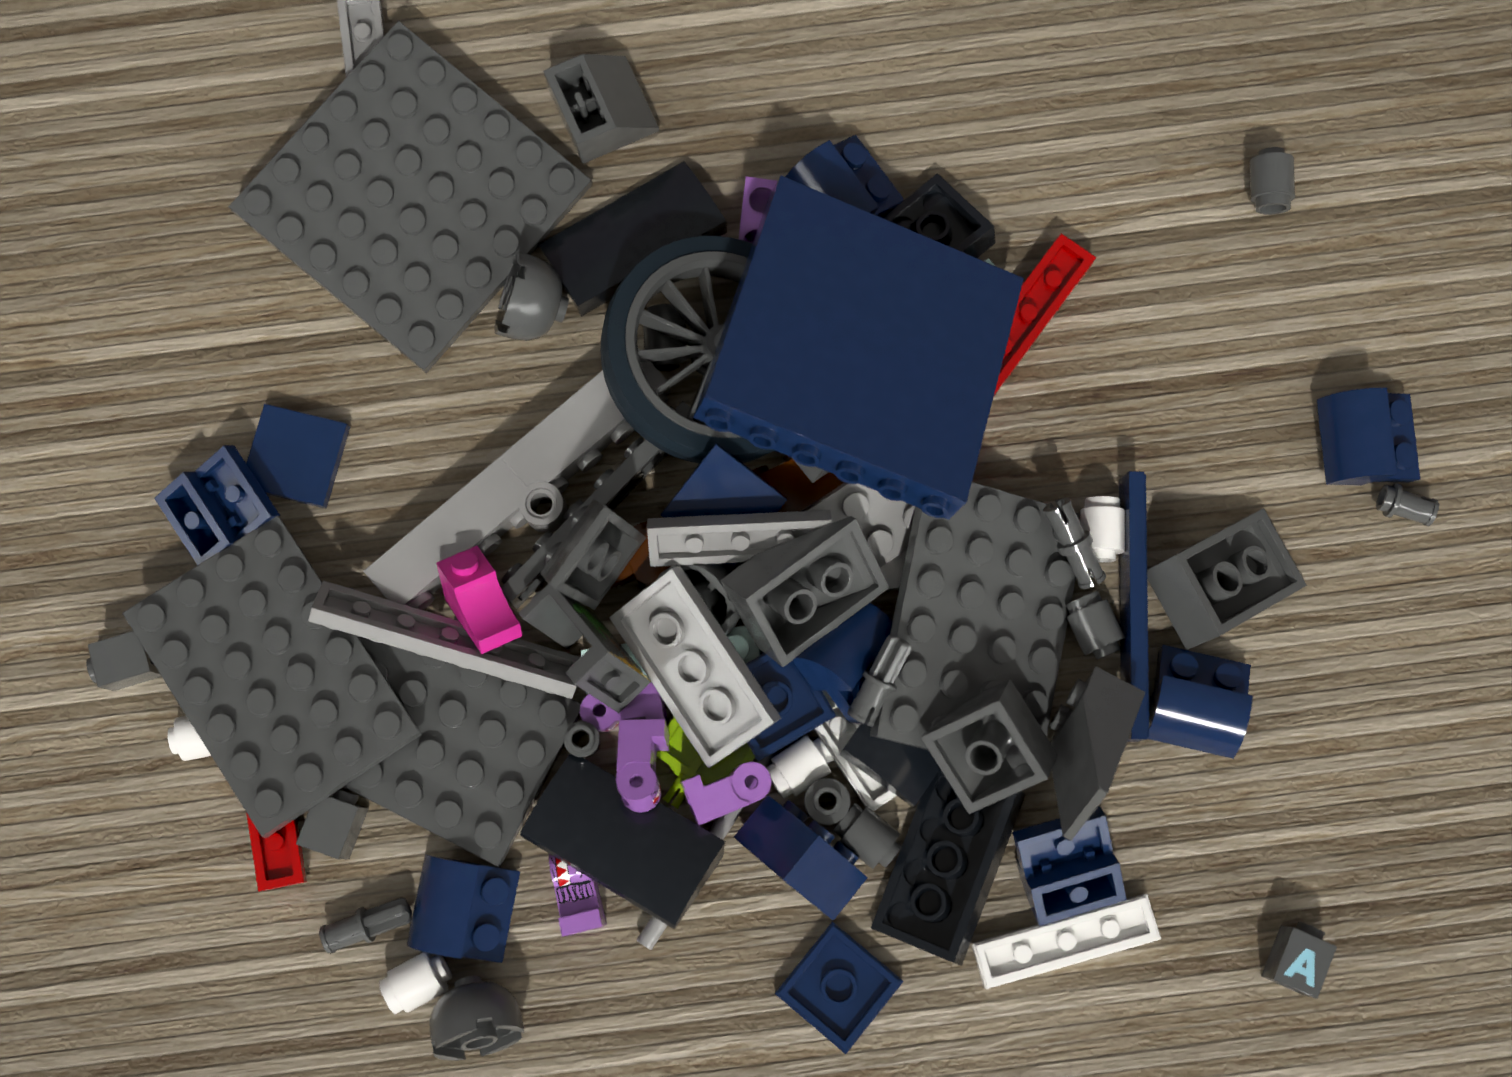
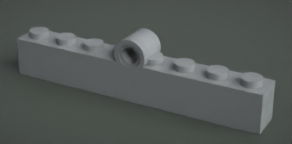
[364,349,671,610]

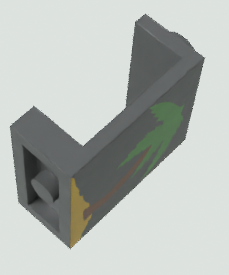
[519,584,651,713]

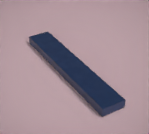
[1119,471,1149,742]

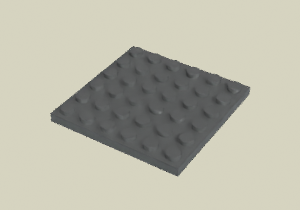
[228,21,592,374]

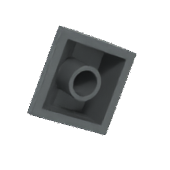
[921,679,1058,814]

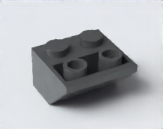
[543,54,659,164]

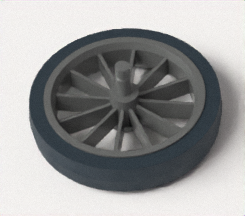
[600,236,774,464]

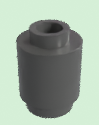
[1250,147,1295,215]
[643,304,687,371]
[1066,591,1125,660]
[804,778,850,825]
[833,803,902,869]

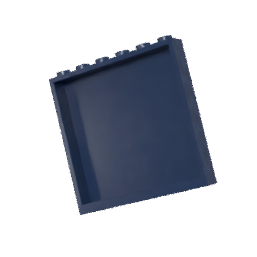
[693,175,1024,520]

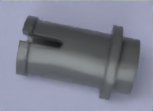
[1376,483,1439,526]
[564,721,601,757]

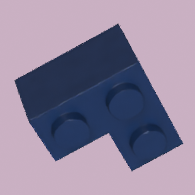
[734,795,868,921]

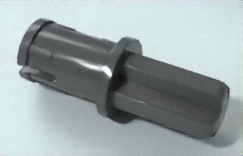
[847,635,911,727]
[319,898,412,954]

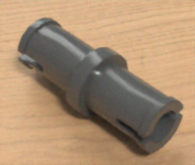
[1043,497,1106,589]

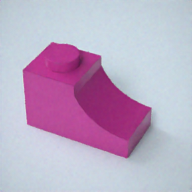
[436,546,523,654]

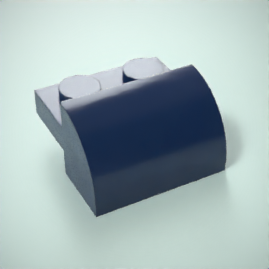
[785,135,904,218]
[1317,388,1421,486]
[154,445,281,565]
[792,603,893,723]
[1148,645,1253,759]
[1012,806,1127,926]
[407,855,520,963]

